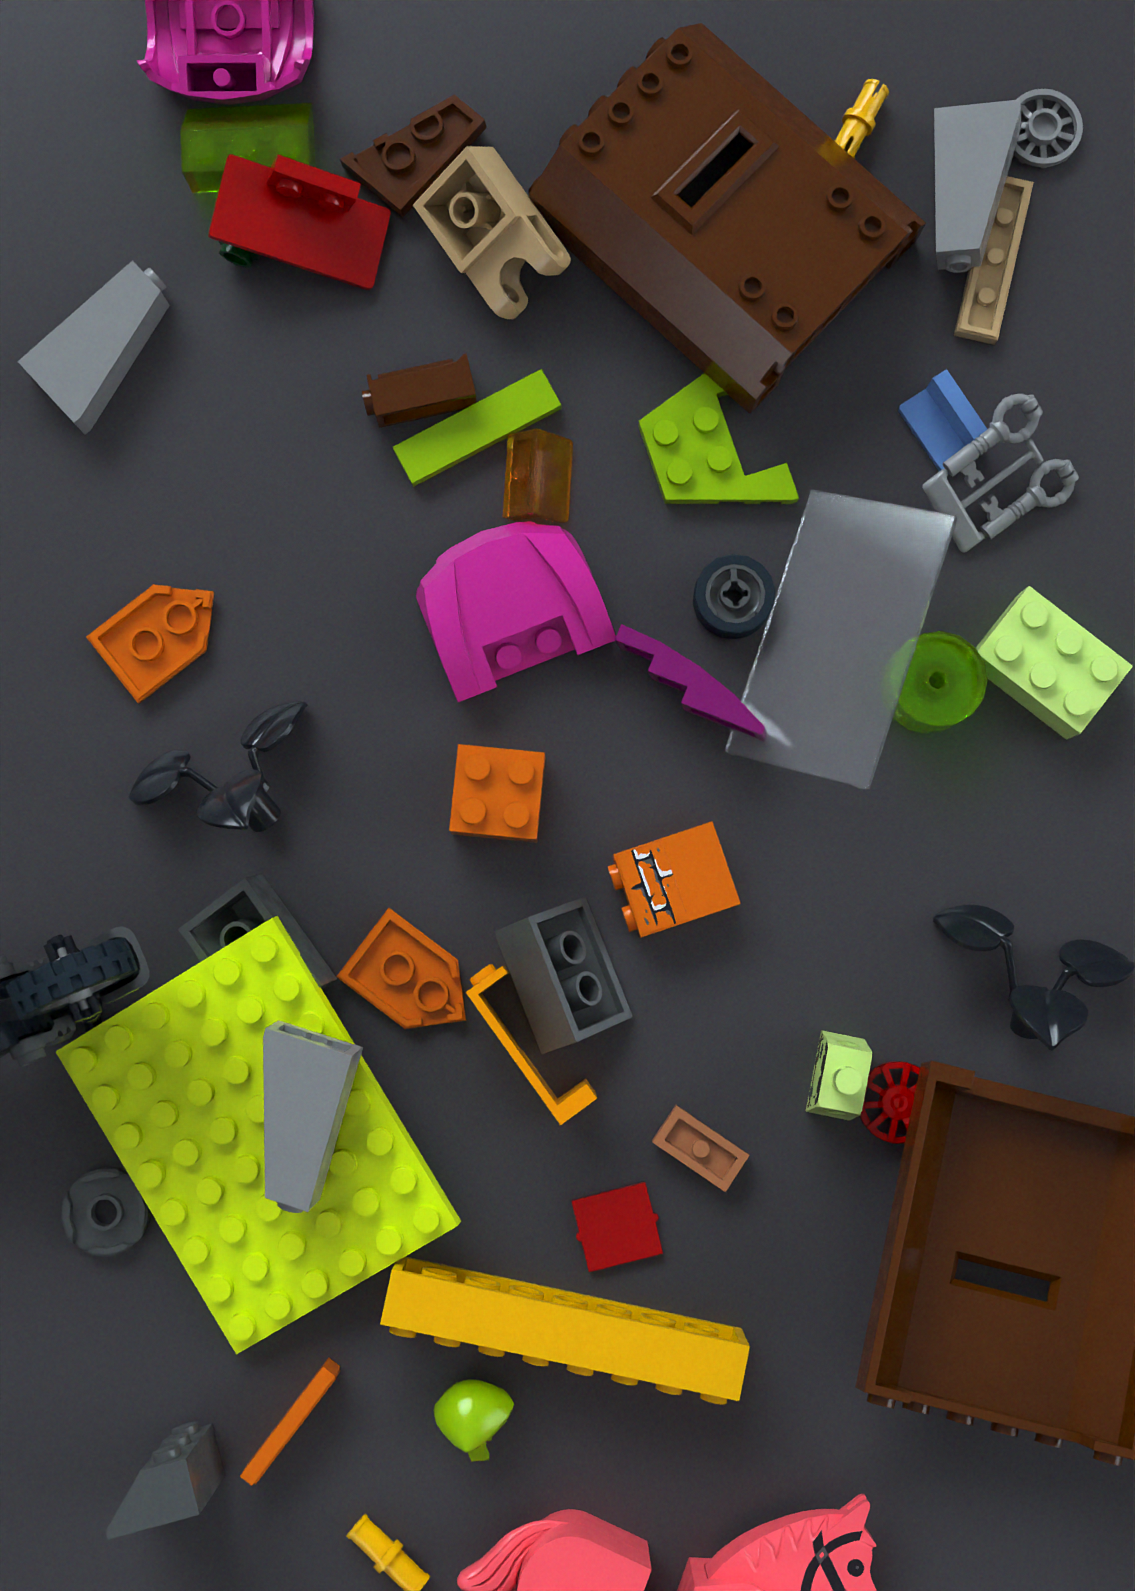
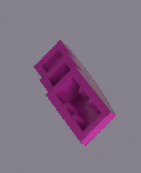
[615,624,767,742]

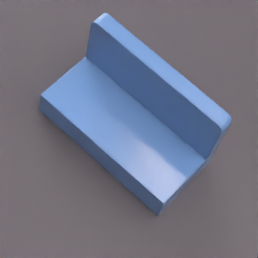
[898,369,987,471]

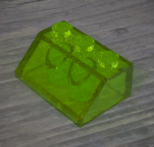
[180,103,315,193]

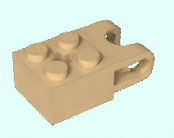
[413,146,571,319]

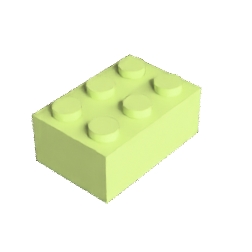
[966,586,1133,740]

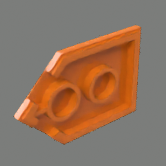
[86,584,214,704]
[336,908,466,1029]

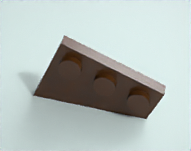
[340,94,487,217]

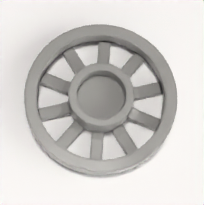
[1013,89,1083,169]

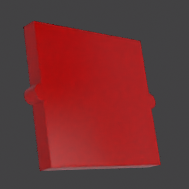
[571,1182,663,1272]

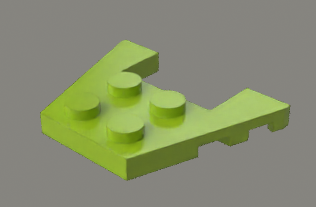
[638,373,799,504]

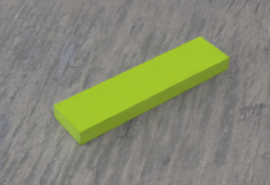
[393,369,562,487]

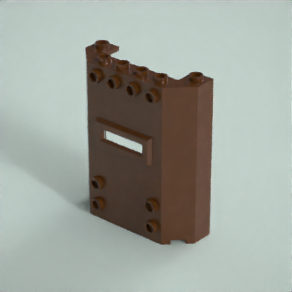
[528,23,926,414]
[855,1060,1135,1466]

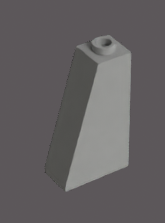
[934,99,1021,273]
[17,260,170,435]
[263,1020,363,1213]

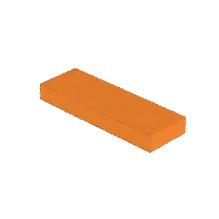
[240,1357,341,1486]

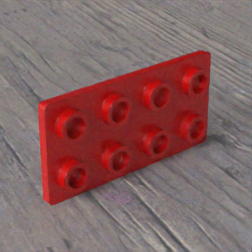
[208,154,391,290]

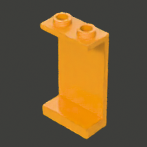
[466,964,597,1125]

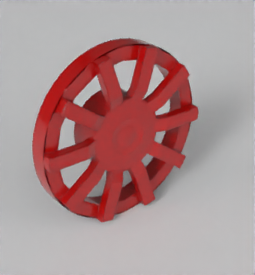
[859,1061,920,1144]

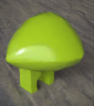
[433,1379,514,1462]

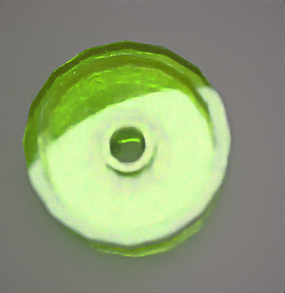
[881,631,988,734]

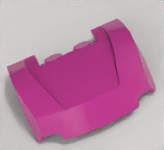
[136,0,314,105]
[416,521,616,702]

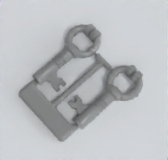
[922,393,1079,553]

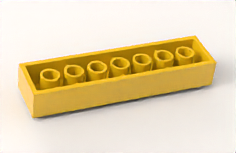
[380,1257,750,1405]

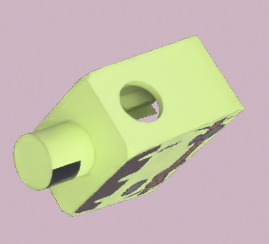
[806,1030,872,1120]

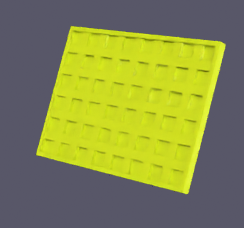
[56,916,461,1355]

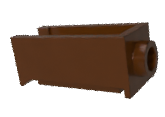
[362,353,477,428]

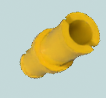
[835,79,889,158]
[346,1514,431,1591]

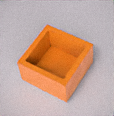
[449,744,546,843]

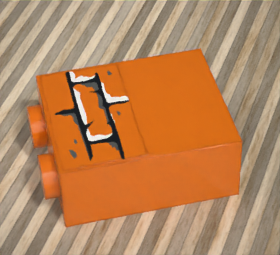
[607,821,741,938]

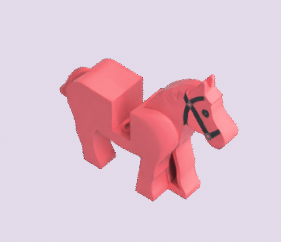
[457,1494,877,1591]

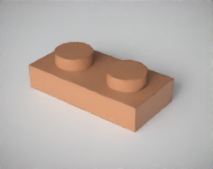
[652,1105,750,1192]

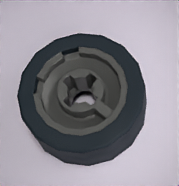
[692,554,776,639]

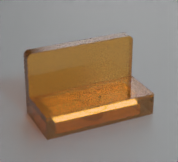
[503,428,573,523]

